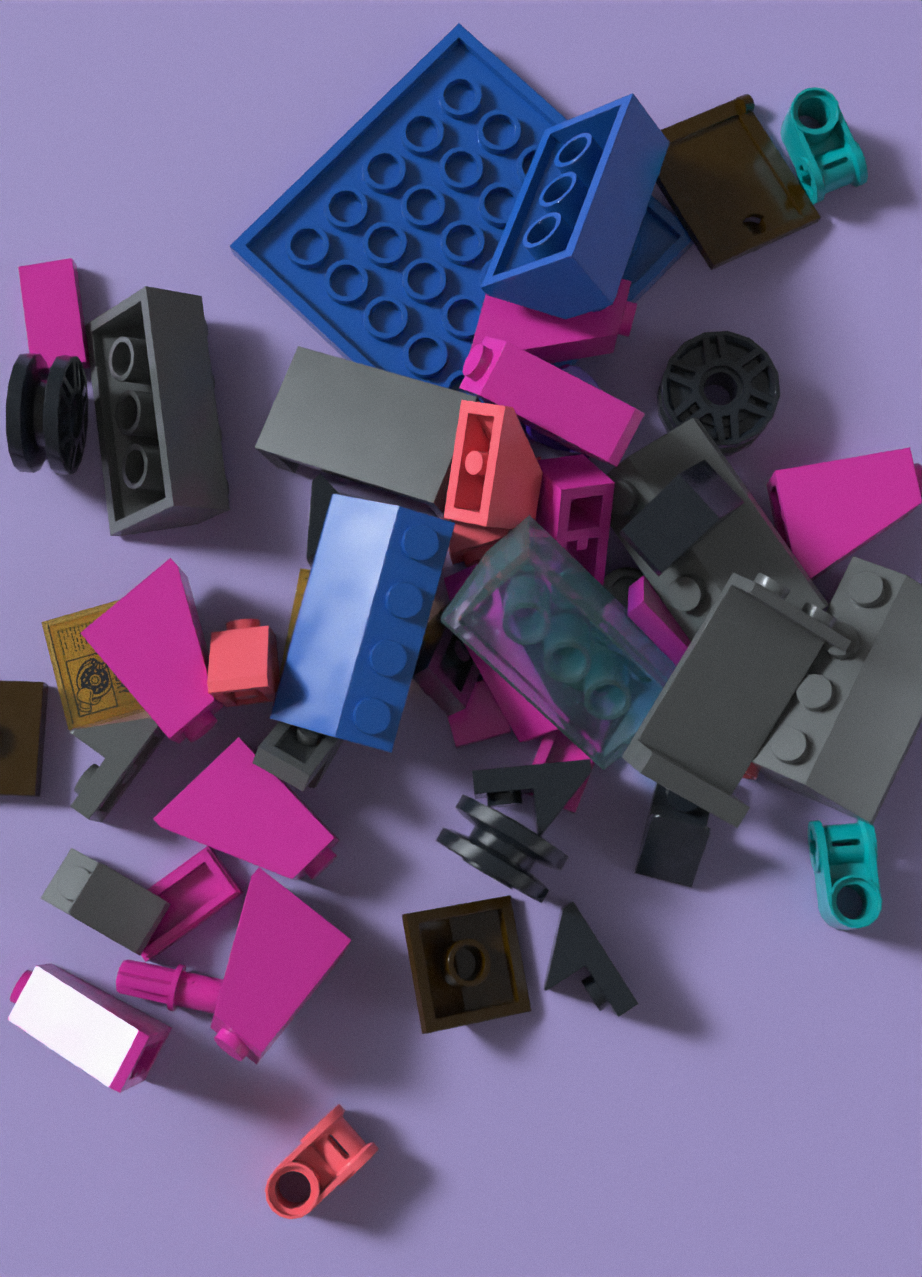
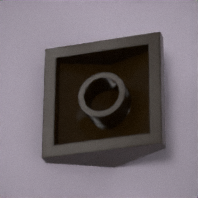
[402,895,532,1034]

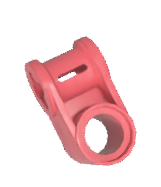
[265,1104,379,1219]

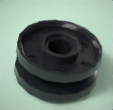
[656,331,780,456]
[6,353,88,475]
[436,795,569,903]

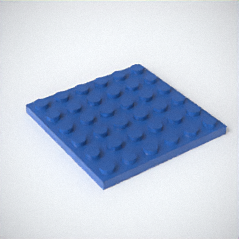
[230,23,694,403]

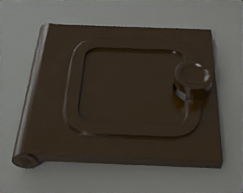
[656,94,821,270]

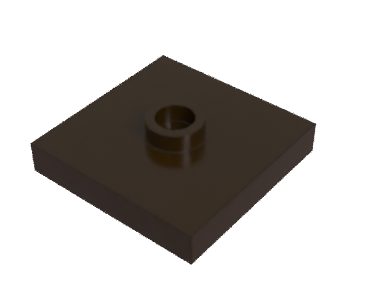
[0,681,48,797]

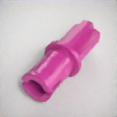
[116,959,223,1014]

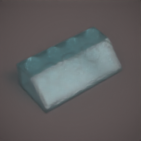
[441,515,676,770]

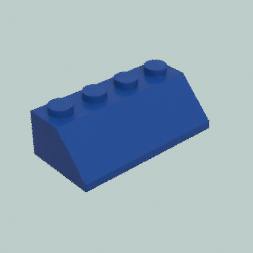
[480,93,670,319]
[269,494,455,753]

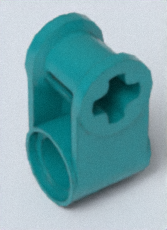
[780,87,868,204]
[807,819,882,931]

